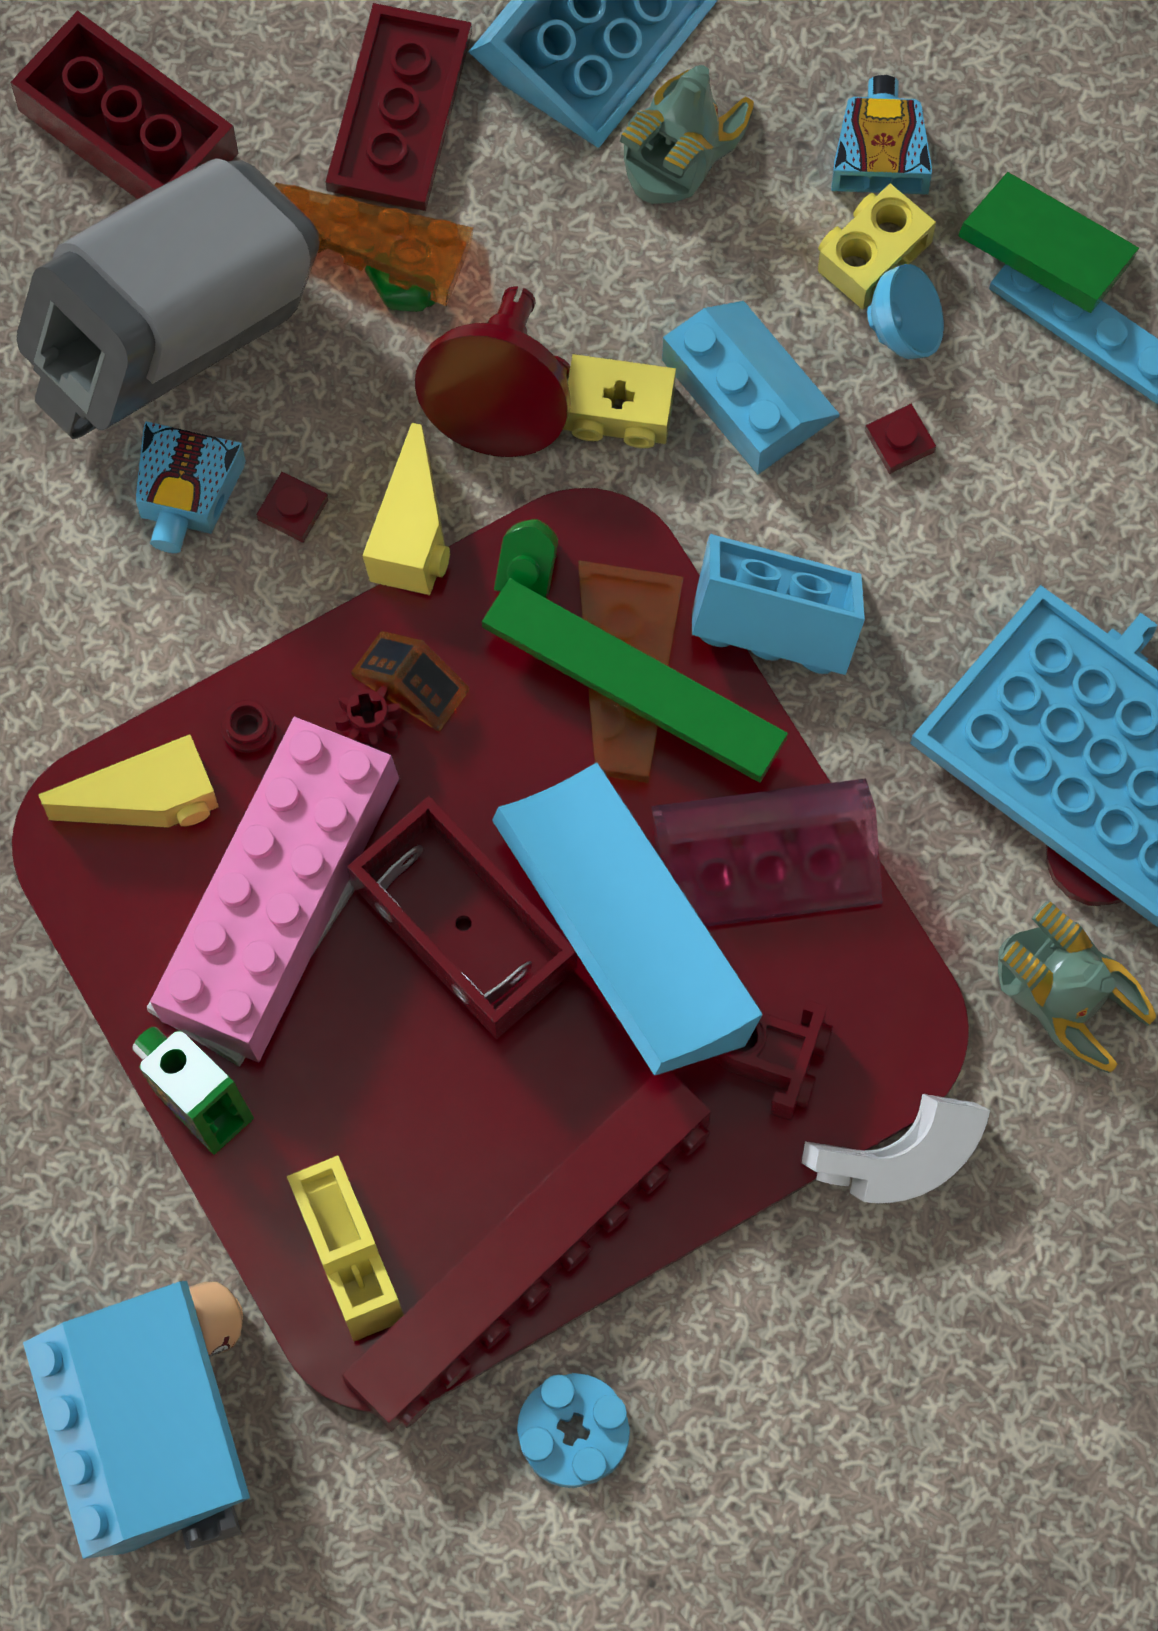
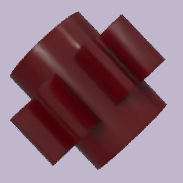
[335,682,402,750]

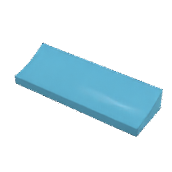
[492,763,763,1076]

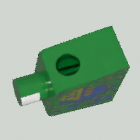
[133,1027,254,1155]

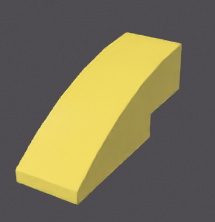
[287,1155,404,1342]

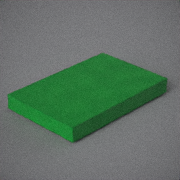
[958,172,1139,313]

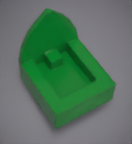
[494,519,558,599]

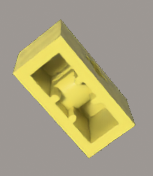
[563,354,676,448]

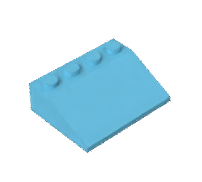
[469,0,718,148]
[23,1281,250,1559]

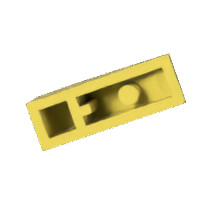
[362,423,450,595]
[38,734,219,827]

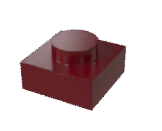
[865,403,936,474]
[256,472,329,543]

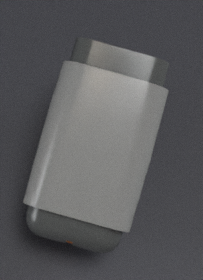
[16,158,320,439]

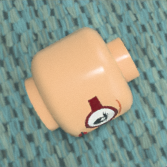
[189,1282,243,1357]

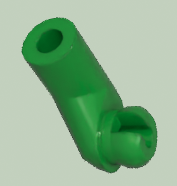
[365,257,438,312]

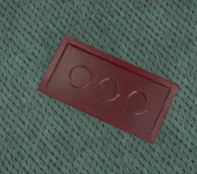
[325,3,472,211]

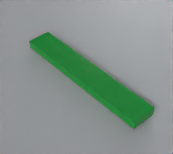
[482,578,788,783]

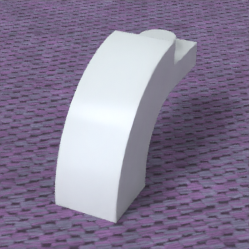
[801,1094,990,1203]

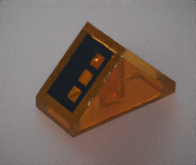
[351,631,469,732]

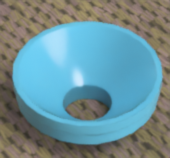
[867,264,944,359]

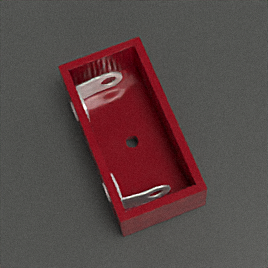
[347,796,577,1040]

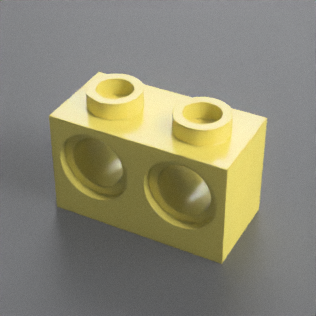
[818,183,936,310]

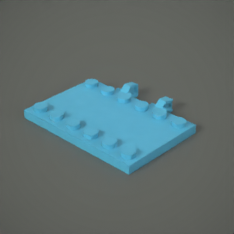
[910,585,1158,927]

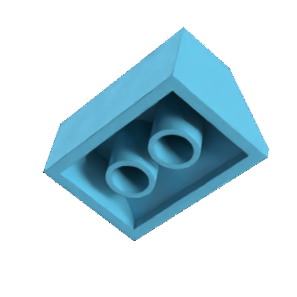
[662,301,840,475]
[692,534,865,675]

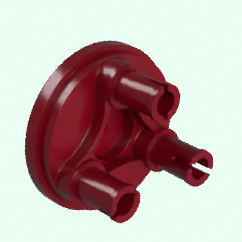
[415,286,571,457]

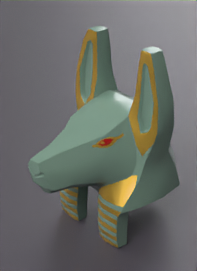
[620,65,754,204]
[998,901,1156,1073]

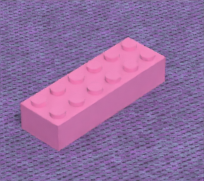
[150,716,399,1063]

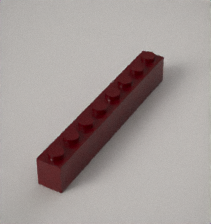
[342,1071,711,1432]

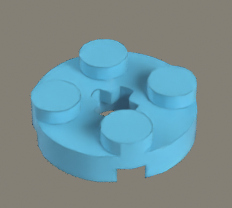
[517,1373,630,1488]

